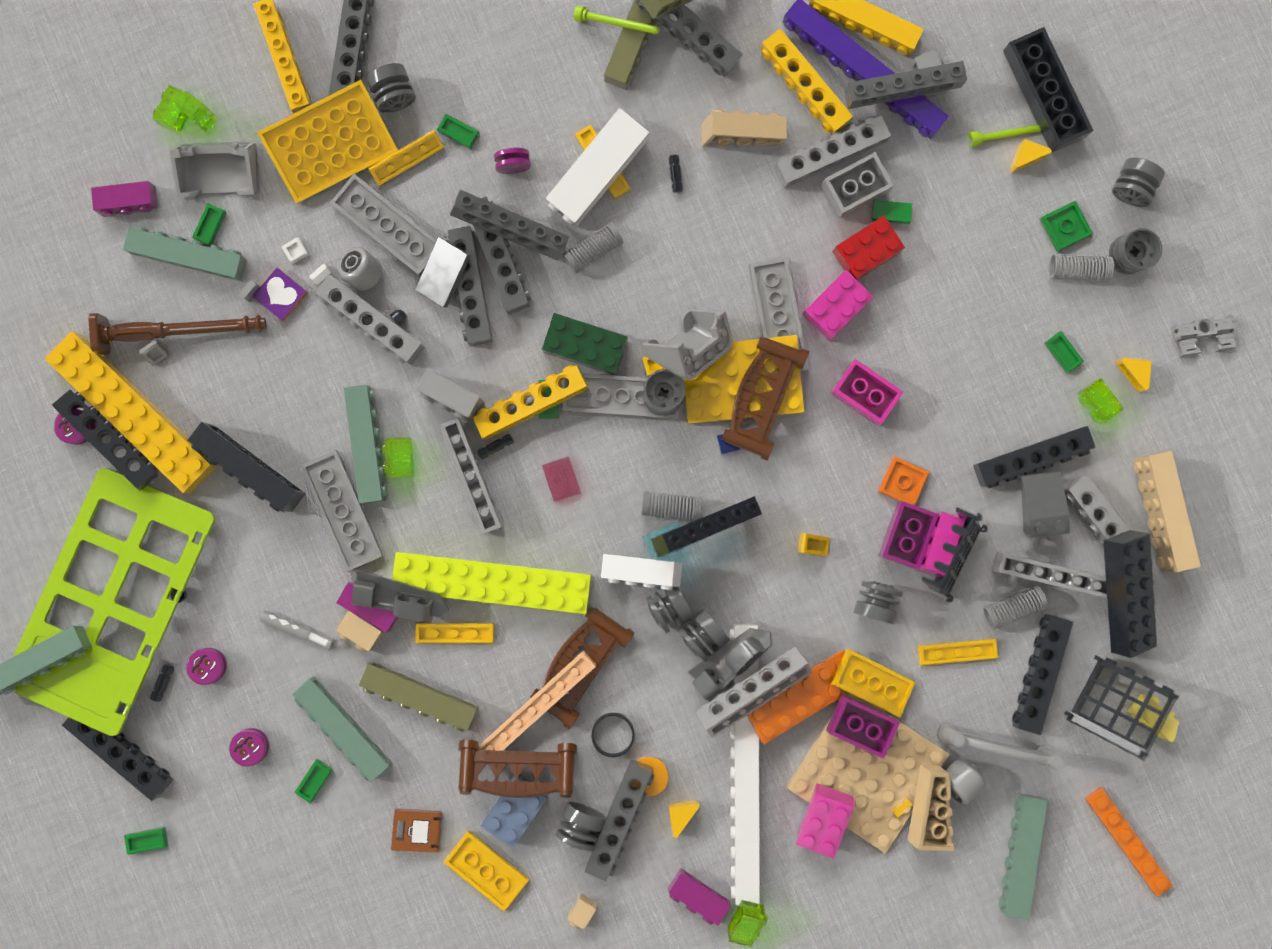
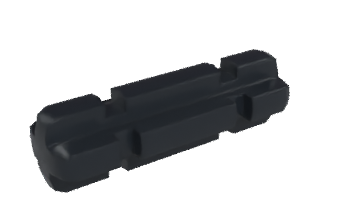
[669,154,683,193]
[477,434,514,459]
[150,664,174,702]

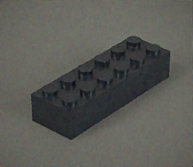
[1003,27,1094,153]
[187,421,306,512]
[1103,530,1157,658]

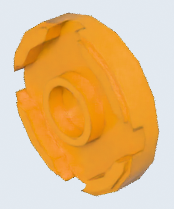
[631,756,668,796]

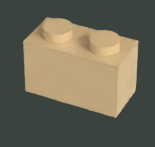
[336,610,384,652]

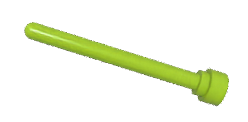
[574,5,660,34]
[968,125,1041,147]

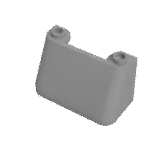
[169,142,257,200]
[642,309,733,380]

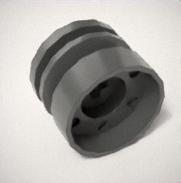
[366,63,416,113]
[1112,157,1165,207]
[1109,228,1162,274]
[643,369,685,416]
[854,581,903,625]
[646,586,695,634]
[679,609,730,662]
[556,802,606,851]

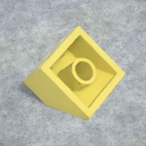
[1127,693,1179,742]

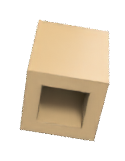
[567,894,597,930]

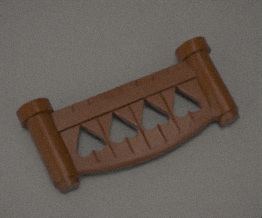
[722,337,810,461]
[530,607,635,730]
[458,740,577,798]

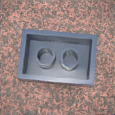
[481,775,548,848]

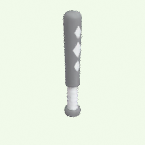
[259,611,334,650]

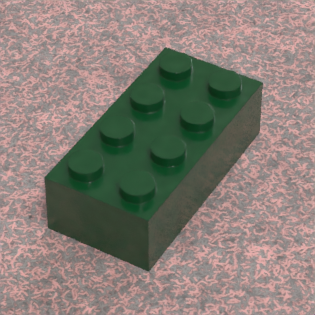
[542,313,628,376]

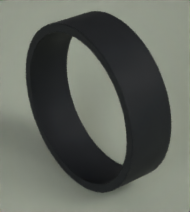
[591,713,635,758]

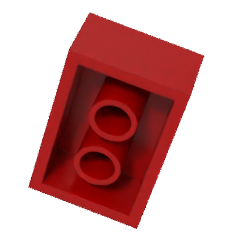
[832,216,905,280]

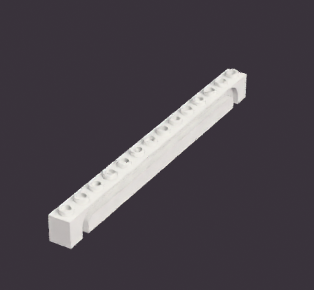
[730,624,760,905]

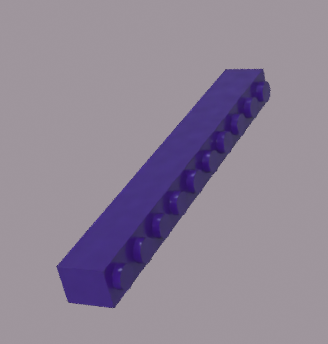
[782,0,949,139]

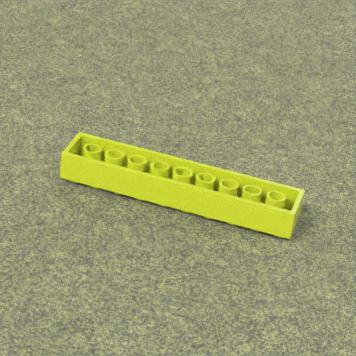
[392,552,592,614]

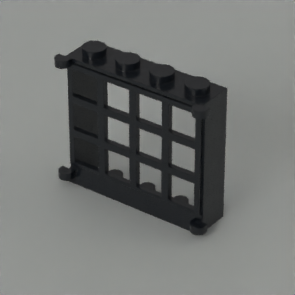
[921,507,988,603]
[1064,655,1179,761]

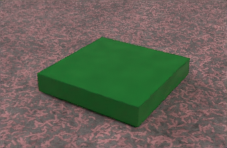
[1040,200,1093,252]

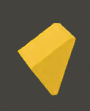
[1010,139,1052,173]
[1115,358,1152,392]
[797,533,830,557]
[669,800,700,838]

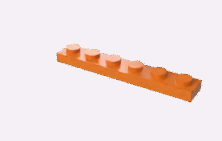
[1084,787,1173,897]

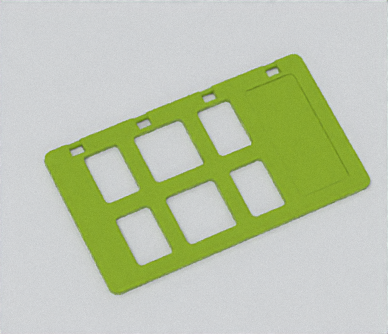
[13,468,215,736]

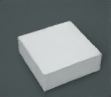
[282,237,309,264]
[310,263,331,285]

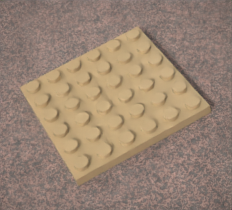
[786,693,949,854]

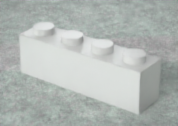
[601,554,683,590]

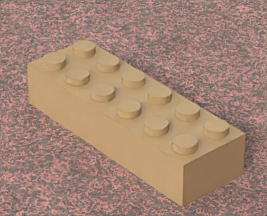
[1133,451,1201,572]

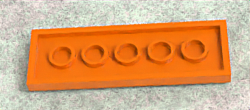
[747,650,847,745]

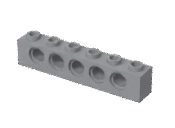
[775,115,891,188]
[315,274,424,364]
[440,418,503,534]
[1064,476,1160,574]
[993,552,1107,598]
[696,647,812,738]

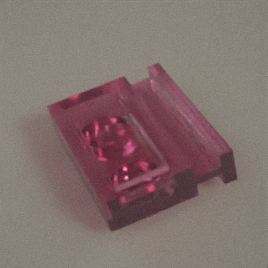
[542,456,581,502]

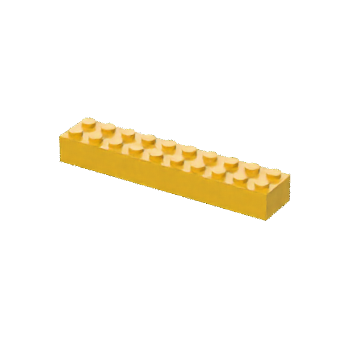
[45,331,217,494]

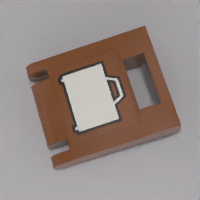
[391,808,442,853]

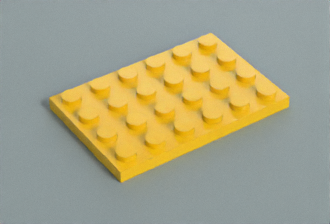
[257,80,398,204]
[684,335,804,424]

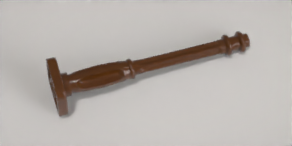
[88,313,267,355]

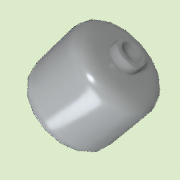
[338,247,382,291]
[946,759,985,805]

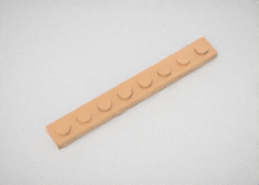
[478,650,597,751]

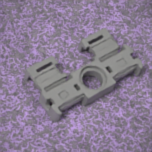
[1171,314,1237,357]

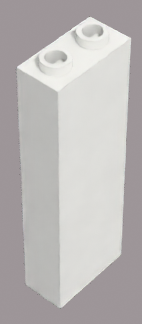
[546,108,650,226]

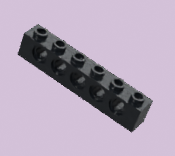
[52,389,158,491]
[973,426,1096,489]
[650,496,762,558]
[1012,614,1073,735]
[62,717,174,801]

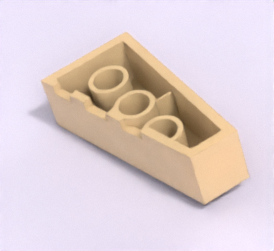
[701,109,787,146]
[908,764,954,851]

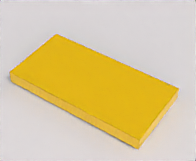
[831,649,916,718]
[443,830,529,912]

